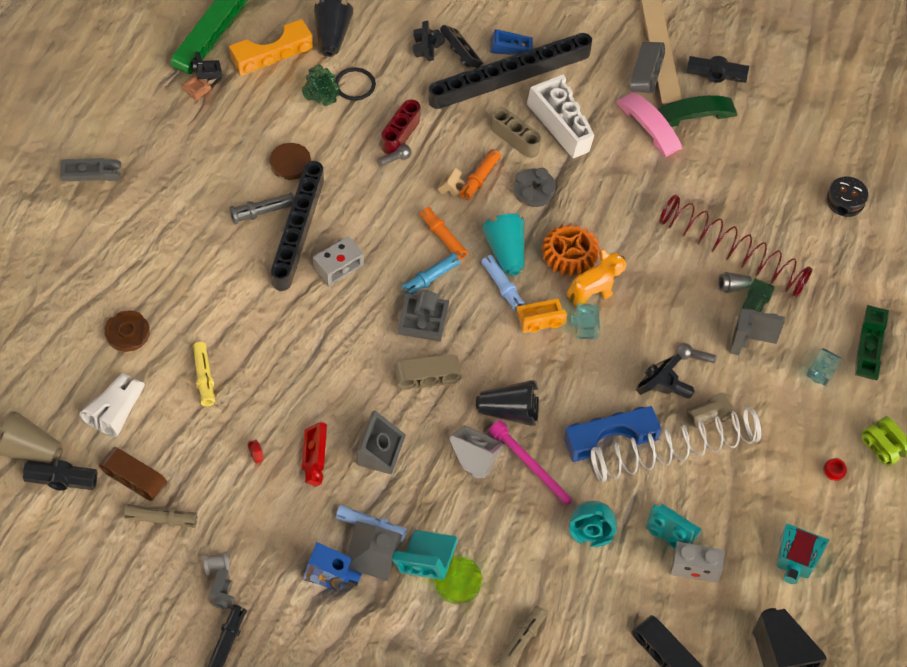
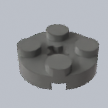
[514,168,556,207]

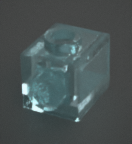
[571,304,600,339]

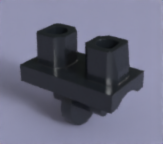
[413,20,445,61]

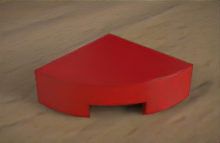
[247,439,264,464]

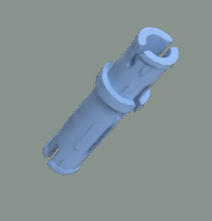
[481,255,525,312]
[336,505,407,543]

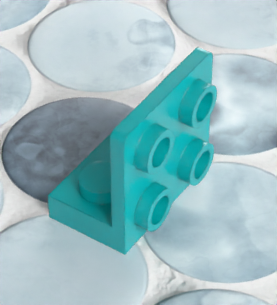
[646,504,702,549]
[392,530,458,580]

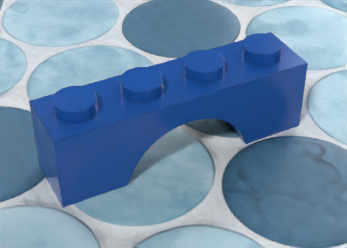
[564,406,661,462]

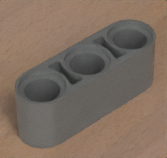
[630,41,665,93]

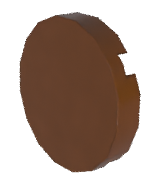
[270,143,311,180]
[105,310,150,352]

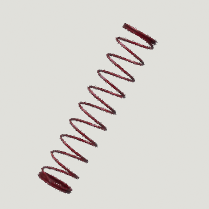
[659,194,813,298]

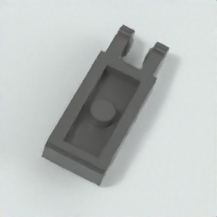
[60,158,121,181]

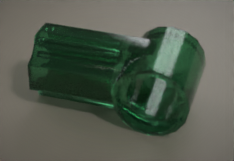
[742,278,775,312]

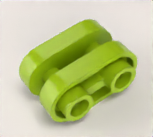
[862,416,907,466]

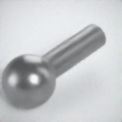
[377,144,412,167]
[675,343,717,364]

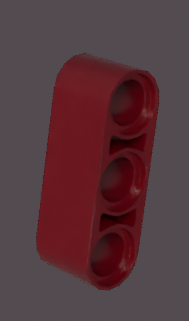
[381,99,421,154]

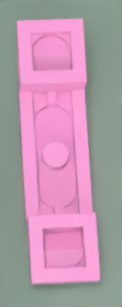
[616,92,682,157]

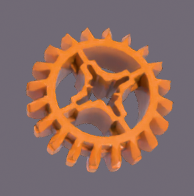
[541,222,600,278]

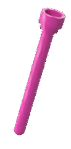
[488,420,572,505]

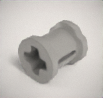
[203,551,230,576]

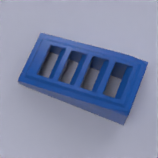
[490,29,533,54]

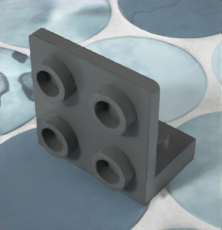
[730,308,785,355]

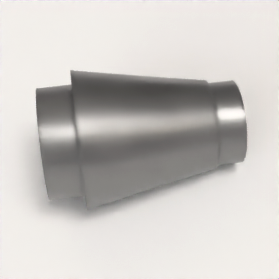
[718,272,752,293]

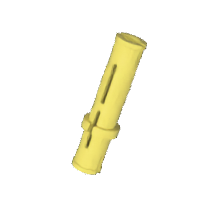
[192,342,216,406]

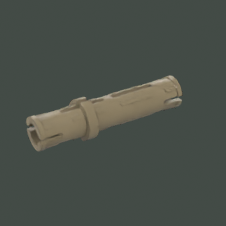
[124,504,198,528]
[495,606,548,667]

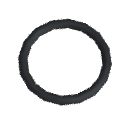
[334,67,376,101]

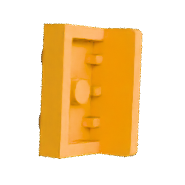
[516,298,567,333]

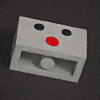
[313,236,364,287]
[671,542,725,583]

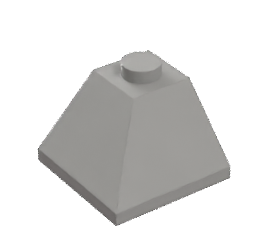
[450,425,505,478]

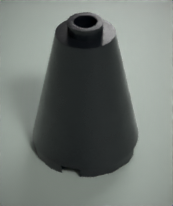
[314,0,353,57]
[476,380,539,426]

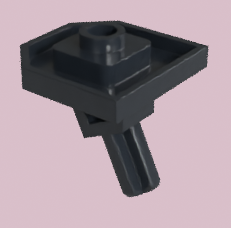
[636,353,695,399]

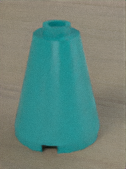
[482,214,525,276]

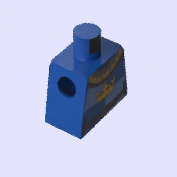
[303,542,362,591]

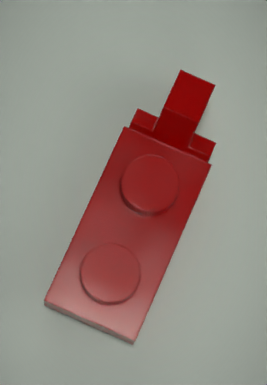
[302,422,327,487]

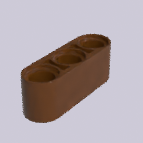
[99,447,167,501]

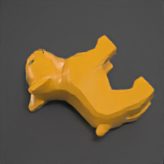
[566,249,626,311]

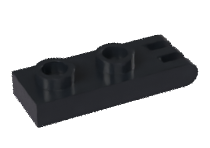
[440,25,483,68]

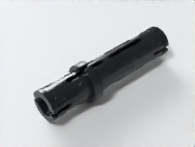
[207,605,247,667]

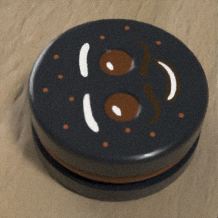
[827,176,868,217]

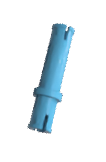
[401,253,461,295]

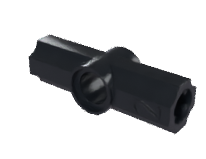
[686,56,749,83]
[23,460,98,491]

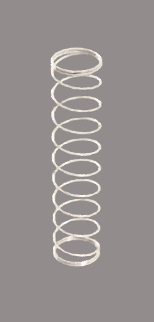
[591,407,762,483]

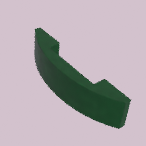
[657,95,737,127]
[855,305,889,381]

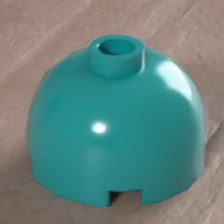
[569,500,617,547]

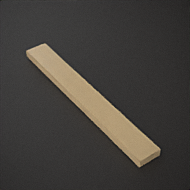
[640,0,682,107]

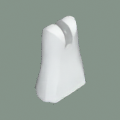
[79,373,145,438]

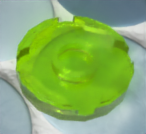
[435,557,482,604]

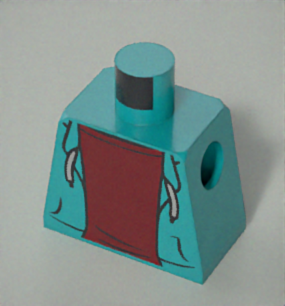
[777,523,829,584]

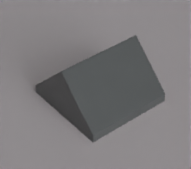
[357,410,406,474]

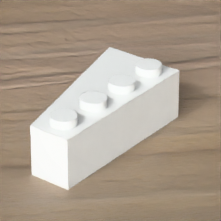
[527,74,594,158]

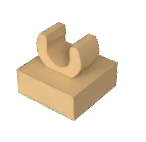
[437,168,465,196]

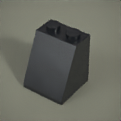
[753,608,827,667]

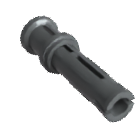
[229,193,294,225]

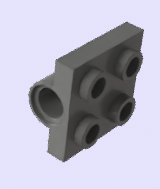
[398,290,449,342]

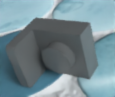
[209,568,235,610]

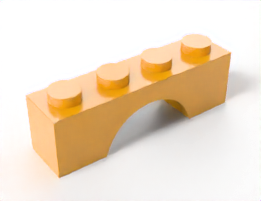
[229,19,313,76]

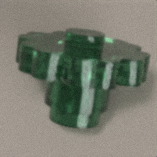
[302,64,339,107]

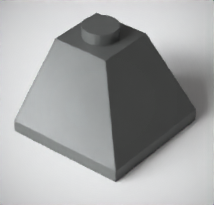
[346,521,403,581]

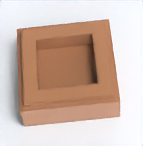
[182,75,211,100]

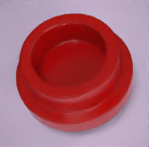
[823,458,847,481]

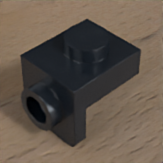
[192,52,222,80]

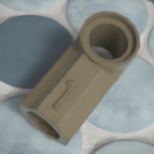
[686,393,736,428]

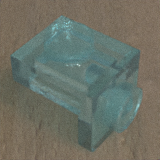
[806,348,842,386]

